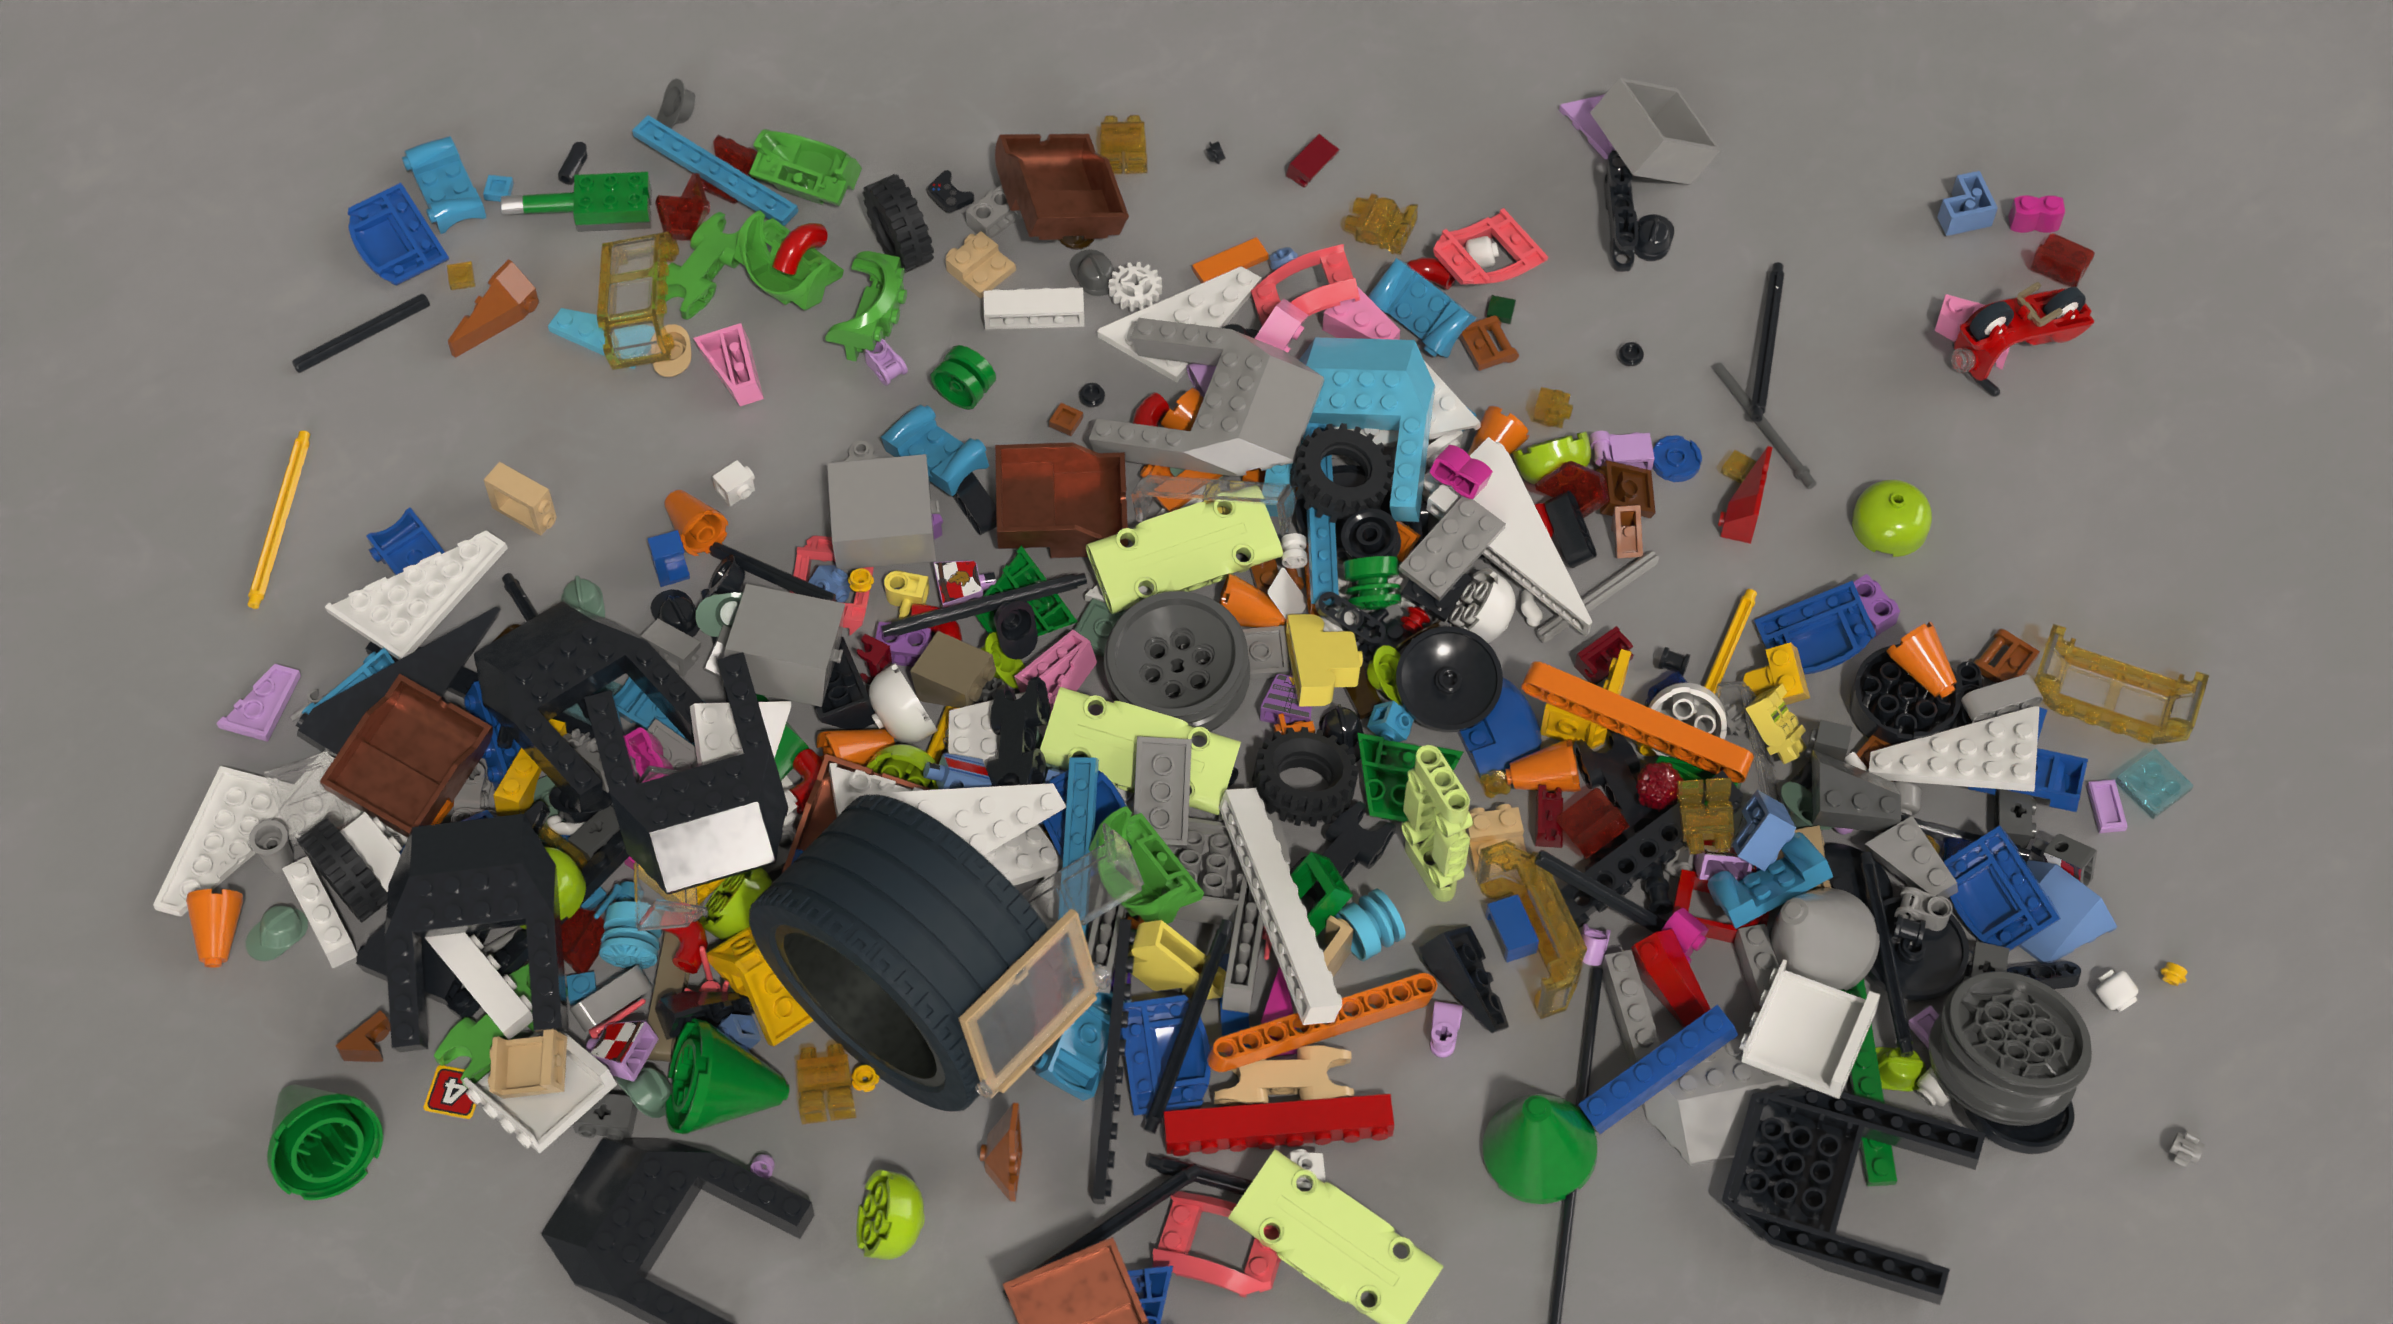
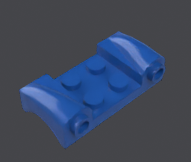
[366,508,445,575]
[1968,748,2088,813]

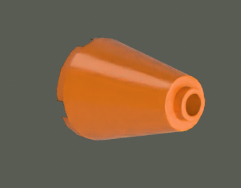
[1161,388,1204,431]
[1468,406,1529,456]
[664,490,728,556]
[1219,574,1286,628]
[1887,621,1957,698]
[817,729,895,767]
[1505,739,1581,792]
[186,889,243,968]

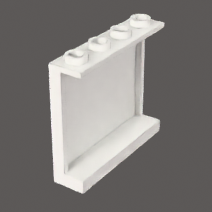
[1739,959,1880,1099]
[463,1032,617,1154]

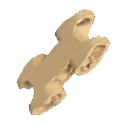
[1214,1045,1354,1106]

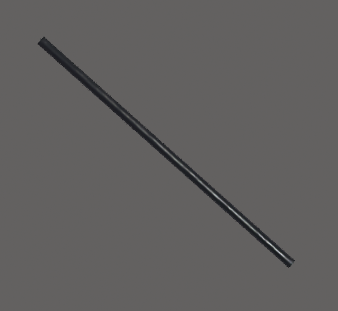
[1549,967,1603,1324]

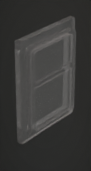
[264,751,355,847]

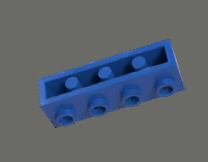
[464,681,521,791]

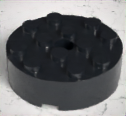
[1850,644,1962,745]

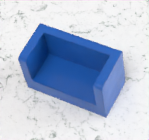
[648,530,690,587]
[1485,894,1539,962]

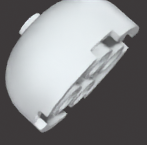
[1445,568,1515,644]
[869,663,938,743]
[1649,683,1727,759]

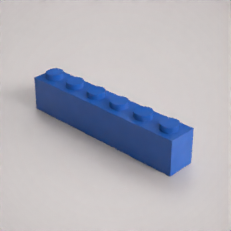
[1578,1004,1738,1135]

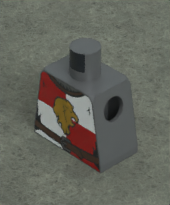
[2031,834,2097,886]

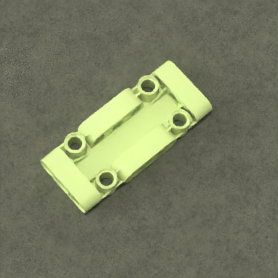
[1086,487,1283,614]
[1040,687,1241,815]
[1401,745,1473,902]
[1228,1149,1444,1324]

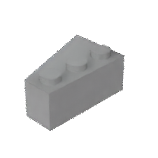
[1865,816,1958,898]

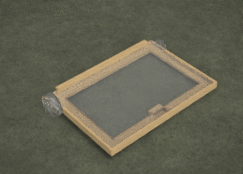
[959,909,1112,1099]

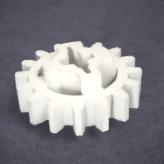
[1109,262,1162,312]

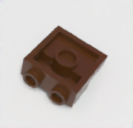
[1593,460,1656,518]

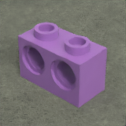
[1854,574,1901,637]
[875,622,932,667]

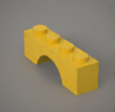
[493,719,567,816]

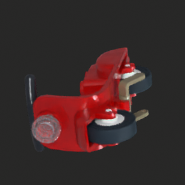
[1951,282,2094,397]

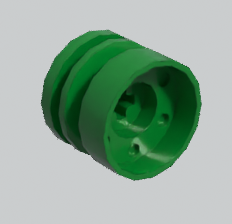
[1343,556,1402,610]

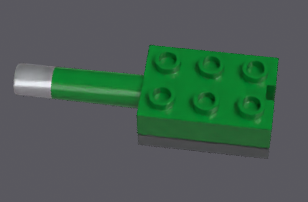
[500,172,652,232]

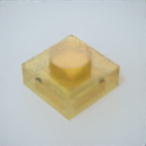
[447,261,476,290]
[1721,450,1757,484]

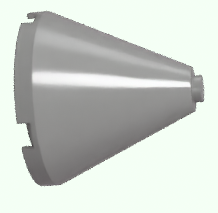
[1769,888,1880,991]

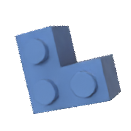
[1937,171,1998,236]
[1732,790,1796,871]

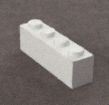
[984,287,1084,330]
[282,856,357,968]

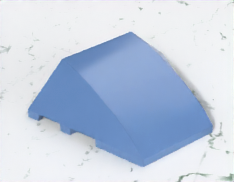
[2019,860,2117,964]

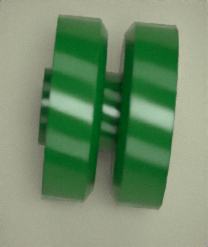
[931,345,996,410]

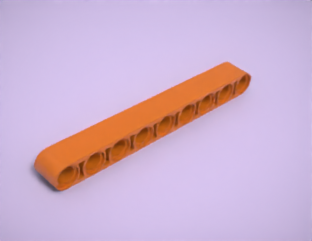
[1521,661,1754,783]
[1207,973,1437,1072]

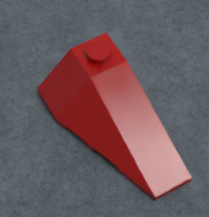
[1718,446,1773,544]
[1630,929,1710,1028]

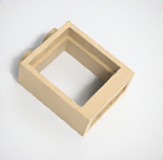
[484,462,557,536]

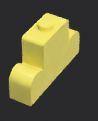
[1285,614,1363,707]
[1129,920,1226,1000]

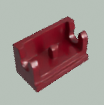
[1285,134,1340,188]
[1574,626,1634,685]
[857,634,892,685]
[1535,785,1563,848]

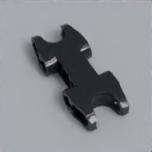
[1604,150,1638,271]
[986,677,1050,787]
[1573,729,1673,844]
[1290,801,1396,915]

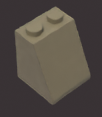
[910,631,996,708]

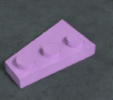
[1559,94,1615,160]
[217,664,301,742]

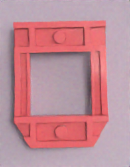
[1433,208,1548,285]
[1251,244,1360,327]
[790,536,874,636]
[1153,1191,1281,1298]

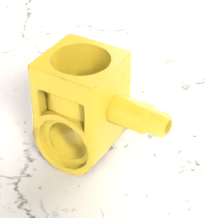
[884,571,930,619]

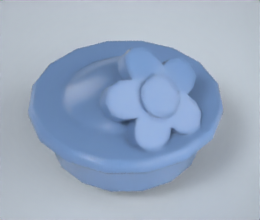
[1270,247,1298,270]

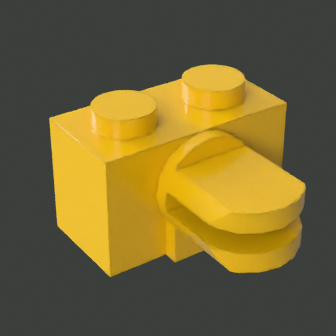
[1743,642,1810,705]

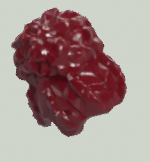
[1636,763,1684,812]

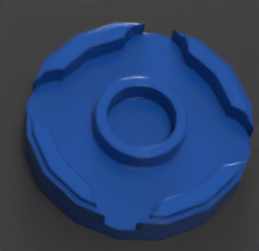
[1652,435,1702,482]

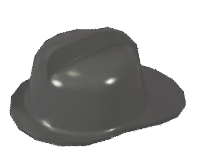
[657,78,695,129]
[1070,250,1116,296]

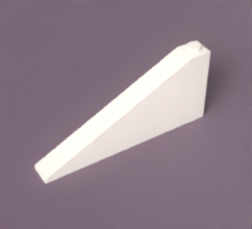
[1426,437,1592,636]

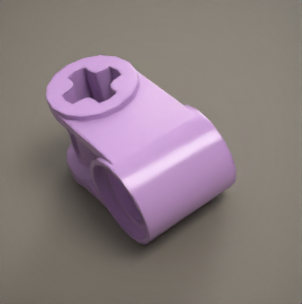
[865,339,908,386]
[1578,924,1611,966]
[1430,1001,1463,1058]

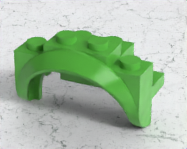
[749,129,862,206]
[734,211,844,310]
[825,251,907,361]
[1089,806,1204,924]

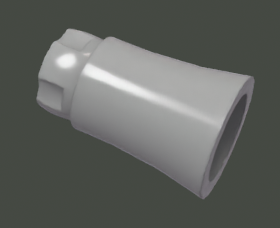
[249,820,294,874]

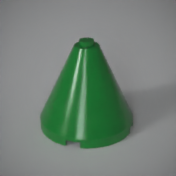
[665,1019,790,1134]
[267,1085,383,1200]
[1483,1094,1598,1204]

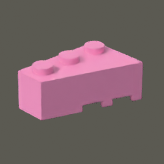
[1323,286,1400,340]
[1935,294,2010,370]
[1255,299,1309,353]
[693,323,764,406]
[1014,630,1097,716]

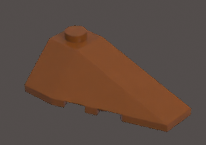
[448,259,539,358]
[980,1103,1023,1202]

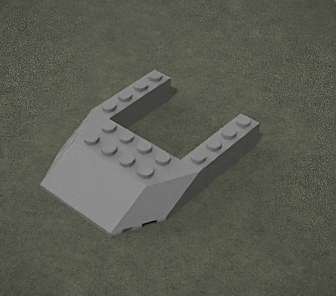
[1089,318,1325,477]
[1088,818,1264,1013]
[1601,924,1805,1166]

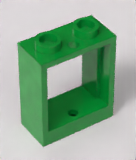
[1291,851,1353,937]

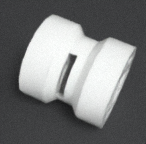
[1281,533,1308,569]

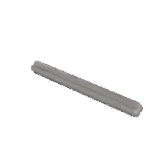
[1536,551,1659,643]

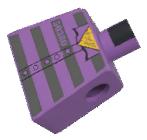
[1260,668,1312,726]

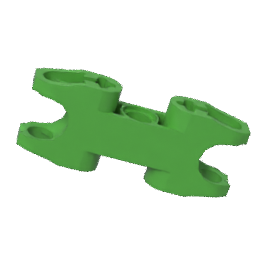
[651,212,740,320]
[434,963,568,1089]

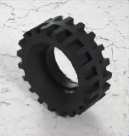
[863,174,934,273]
[1290,423,1394,524]
[1252,727,1359,827]
[297,817,388,923]

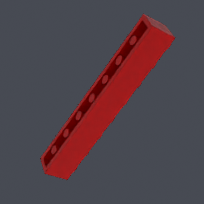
[1164,1094,1394,1156]

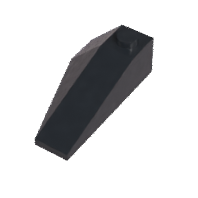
[814,637,875,730]
[1419,926,1509,1033]
[655,991,755,1040]

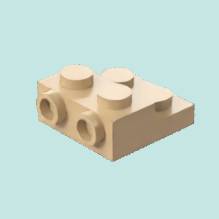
[946,231,1016,299]
[1465,804,1528,872]

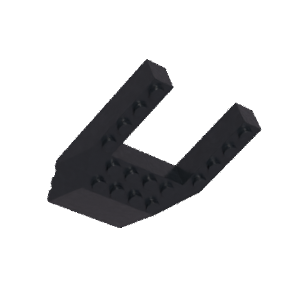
[474,601,704,813]
[584,652,789,895]
[385,814,569,1053]
[1721,1086,1986,1305]
[541,1138,815,1324]

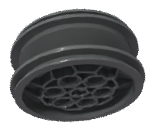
[1104,591,1250,738]
[1928,972,2092,1126]

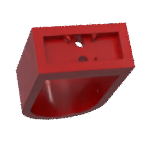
[1672,869,1769,943]

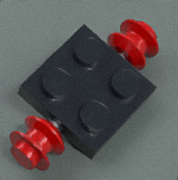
[1400,573,1472,634]

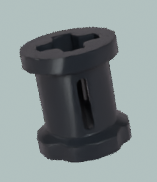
[1658,647,1691,677]
[1892,914,1926,945]

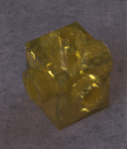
[1533,387,1573,428]

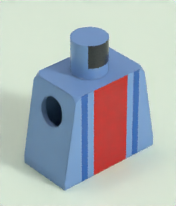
[924,753,992,789]

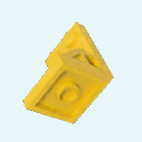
[1540,649,1631,749]
[707,927,814,1047]

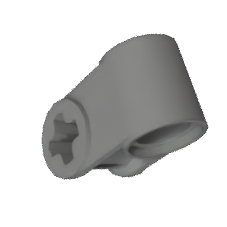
[454,763,492,811]
[1895,887,1952,931]

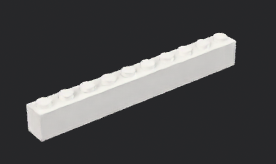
[1219,788,1342,1025]
[340,812,533,1040]

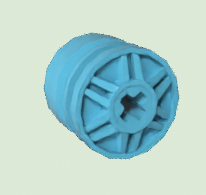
[1334,888,1406,962]
[599,901,663,969]

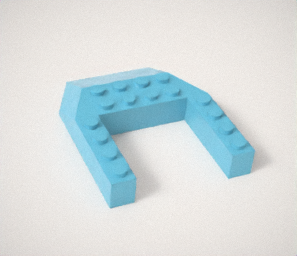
[1262,337,1435,522]

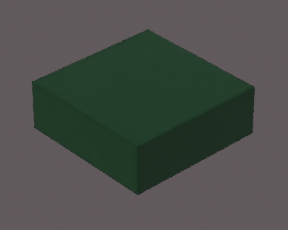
[1487,295,1516,324]

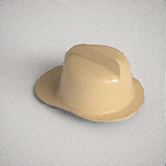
[651,324,692,377]

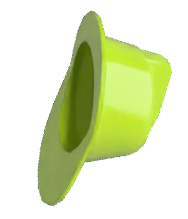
[979,632,1025,689]
[1367,645,1402,705]
[1876,1047,1926,1091]

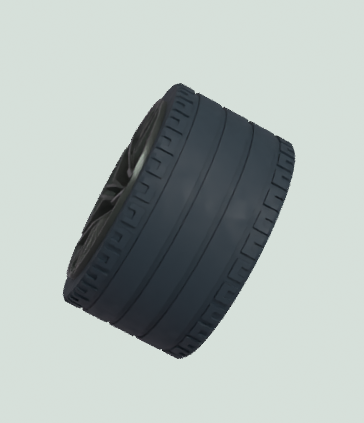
[749,794,1071,1112]

